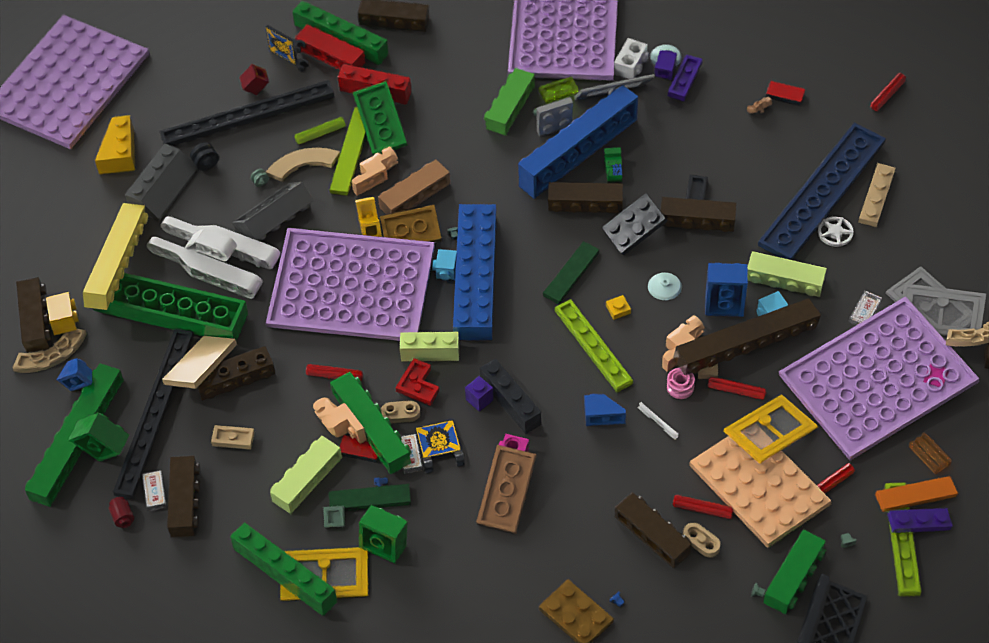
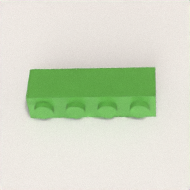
[484,68,535,136]

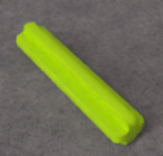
[295,117,345,144]

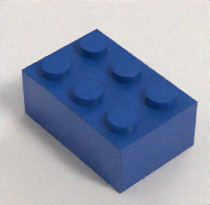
[705,263,748,317]

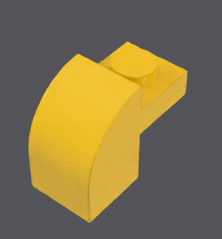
[355,197,382,237]

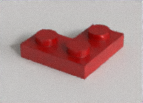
[395,358,440,406]

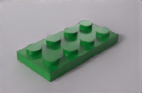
[353,81,408,156]

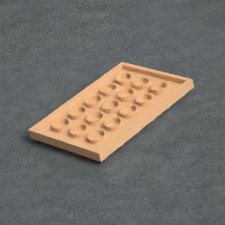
[690,423,831,548]

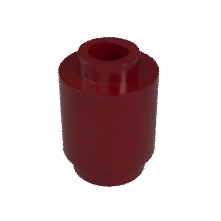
[109,497,135,528]

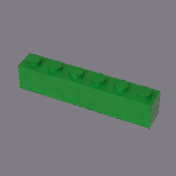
[292,0,389,65]
[330,372,412,475]
[230,522,337,616]

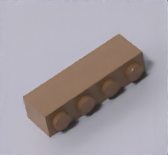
[378,160,450,215]

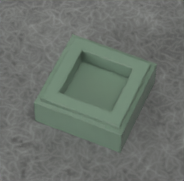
[323,506,345,528]

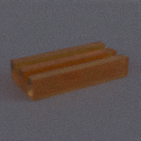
[909,432,952,474]

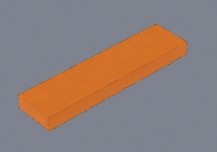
[875,476,958,512]

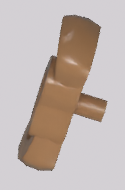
[747,97,772,113]

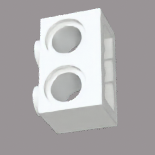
[614,38,649,79]

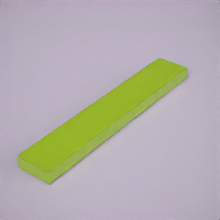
[330,107,366,196]
[555,299,633,393]
[884,483,921,596]

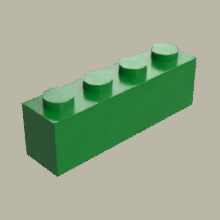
[763,529,827,615]

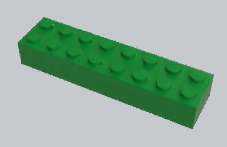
[93,273,248,341]

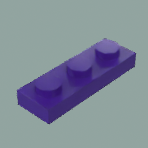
[668,54,703,101]
[887,508,952,533]

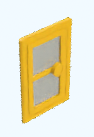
[724,394,818,463]
[280,548,368,600]

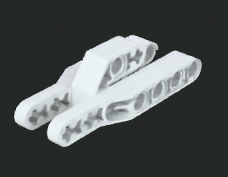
[147,216,281,299]

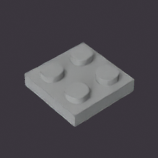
[536,97,573,136]

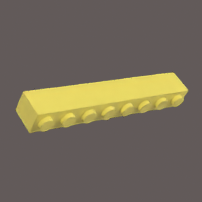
[83,203,148,310]

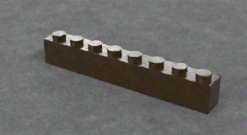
[673,298,821,375]

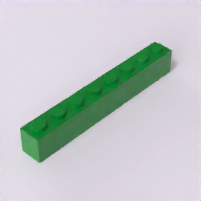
[25,363,124,507]

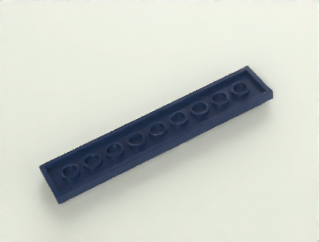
[758,123,886,260]

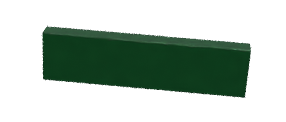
[543,241,599,304]
[329,484,411,511]

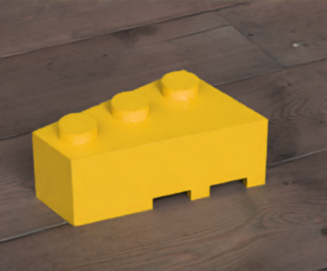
[95,115,135,174]

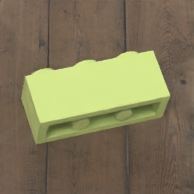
[400,332,459,361]

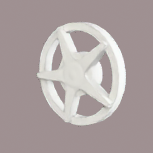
[818,217,853,247]

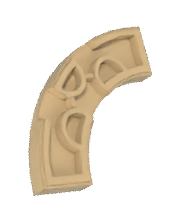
[266,148,340,182]
[946,321,989,347]
[13,329,87,373]

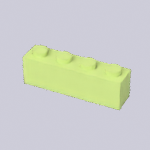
[747,251,827,297]
[270,436,342,514]

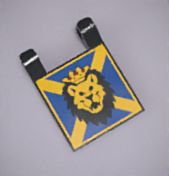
[266,25,309,72]
[415,420,465,473]

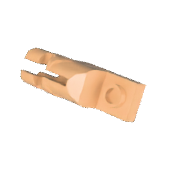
[352,146,398,196]
[662,315,705,372]
[313,398,367,444]

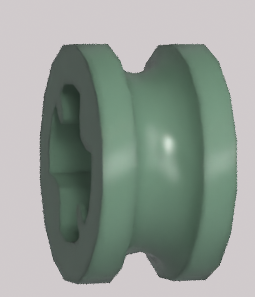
[250,169,269,187]

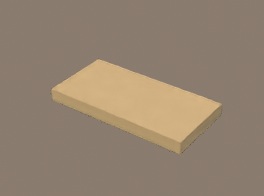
[162,336,237,389]

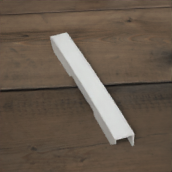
[637,402,678,439]

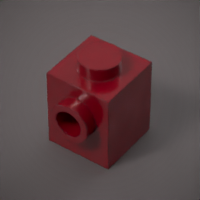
[239,64,269,95]

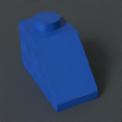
[57,358,92,391]
[584,394,626,426]

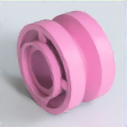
[667,368,695,399]

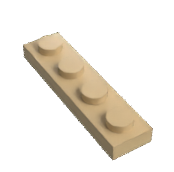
[858,163,896,227]

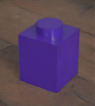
[655,50,677,80]
[465,376,493,412]

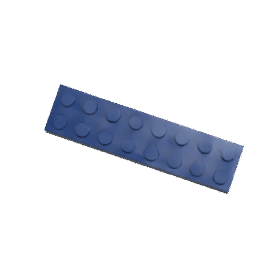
[518,85,638,199]
[453,204,497,340]

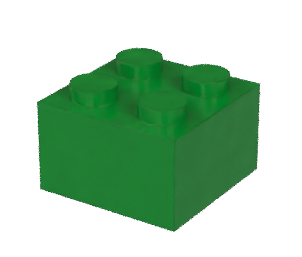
[68,413,129,462]
[359,505,408,563]

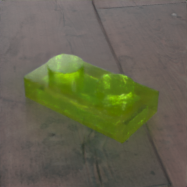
[539,77,578,104]

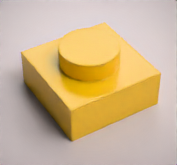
[606,295,631,320]

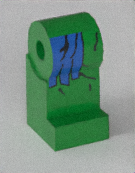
[604,147,622,183]

